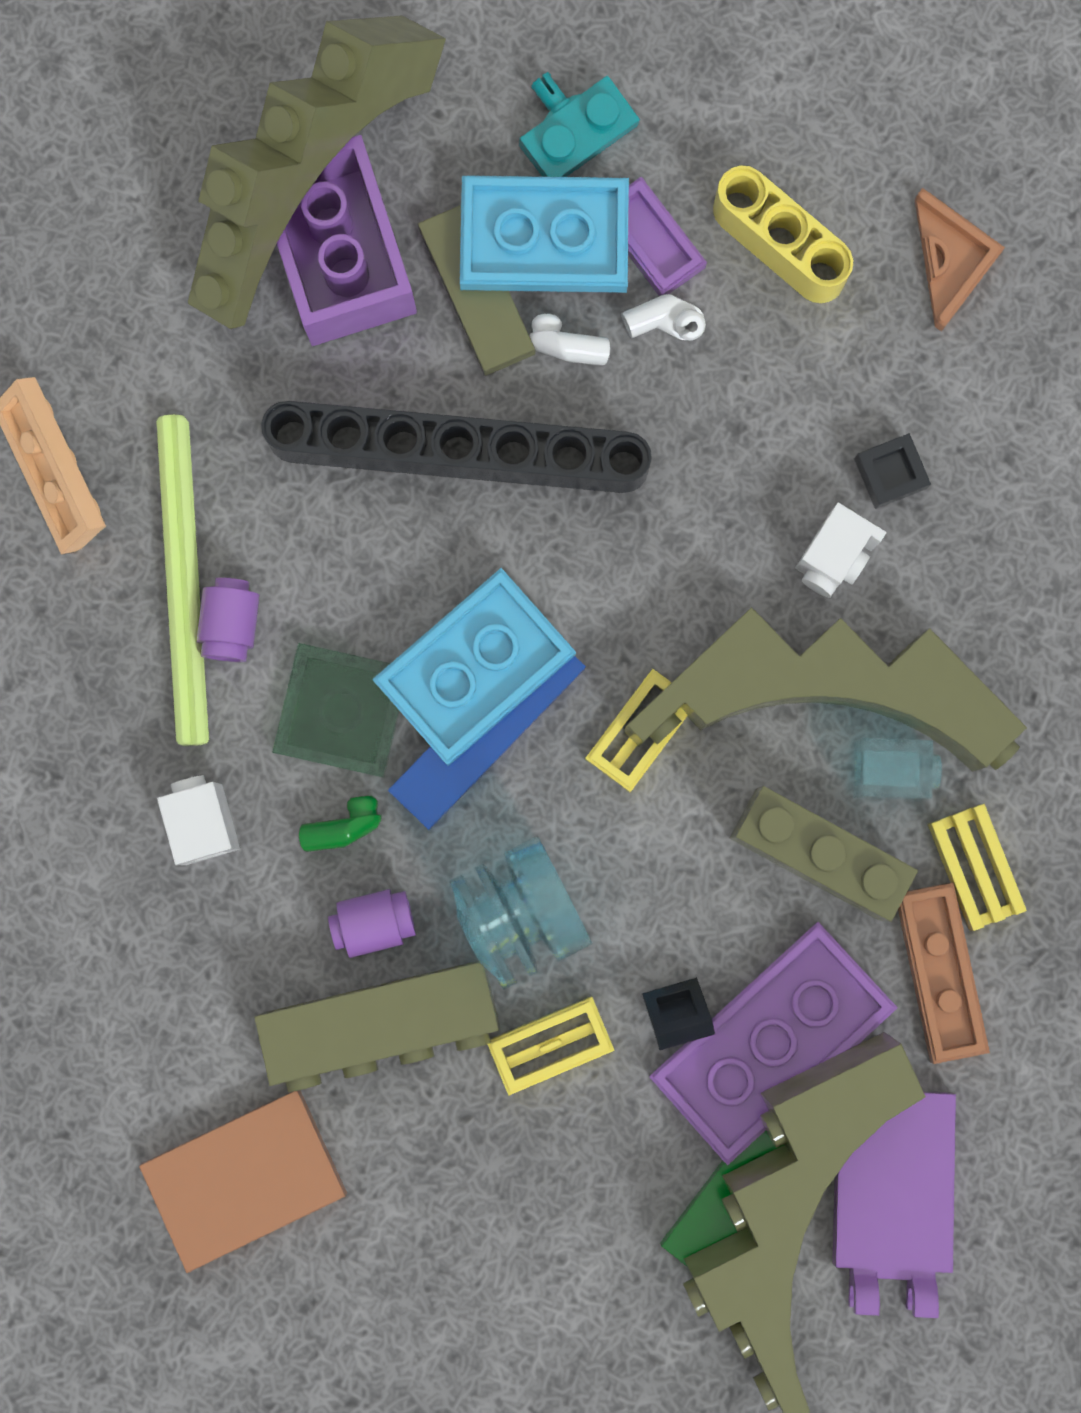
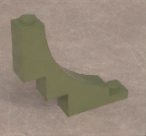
[624,607,1027,772]

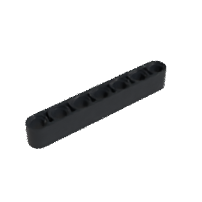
[261,401,652,493]

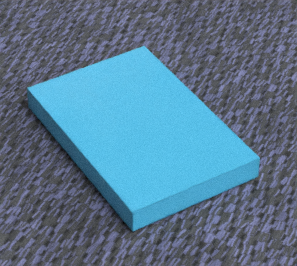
[460,176,629,293]
[372,568,576,766]

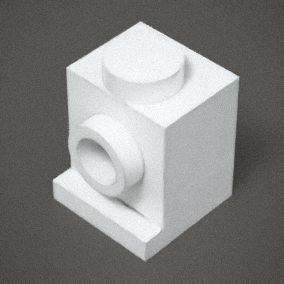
[795,502,887,598]

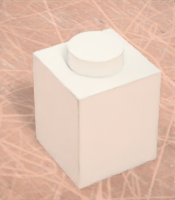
[157,775,240,865]

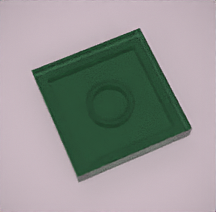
[272,643,400,778]

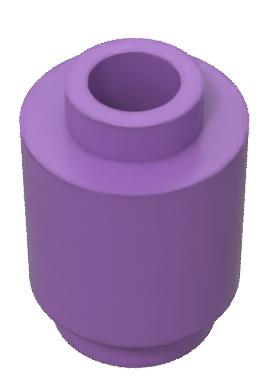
[197,578,260,662]
[328,889,416,958]

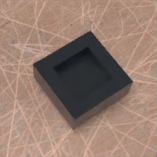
[854,433,931,509]
[642,977,715,1050]

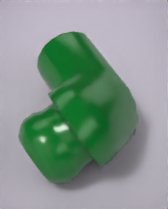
[299,795,382,852]

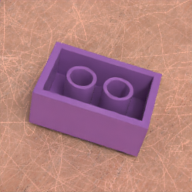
[277,135,417,346]

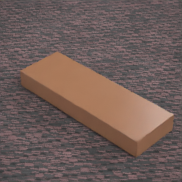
[898,883,990,1064]

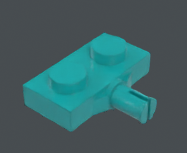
[519,72,640,177]

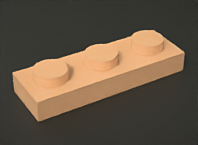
[0,377,106,555]

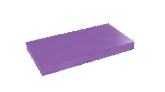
[649,922,898,1165]

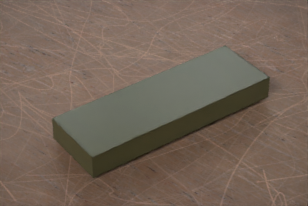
[418,205,535,376]

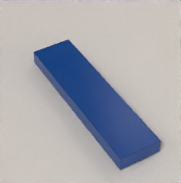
[388,656,586,830]

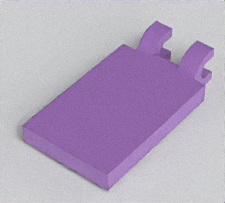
[832,1092,956,1318]

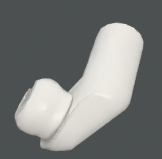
[621,294,706,341]
[529,314,610,366]

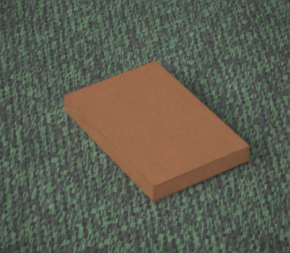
[139,1090,347,1273]

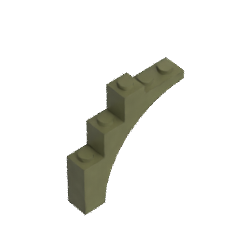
[188,15,446,329]
[683,1032,926,1413]

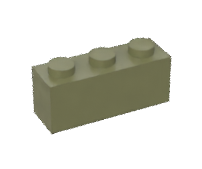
[729,786,919,922]

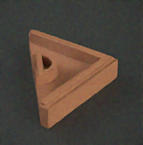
[915,188,1005,332]

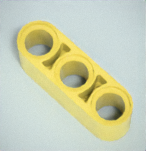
[713,165,854,303]

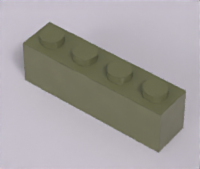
[254,959,500,1092]

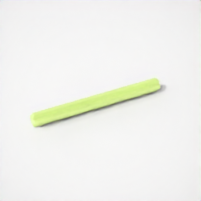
[156,414,209,746]

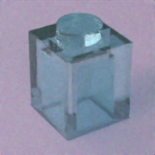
[853,738,942,801]

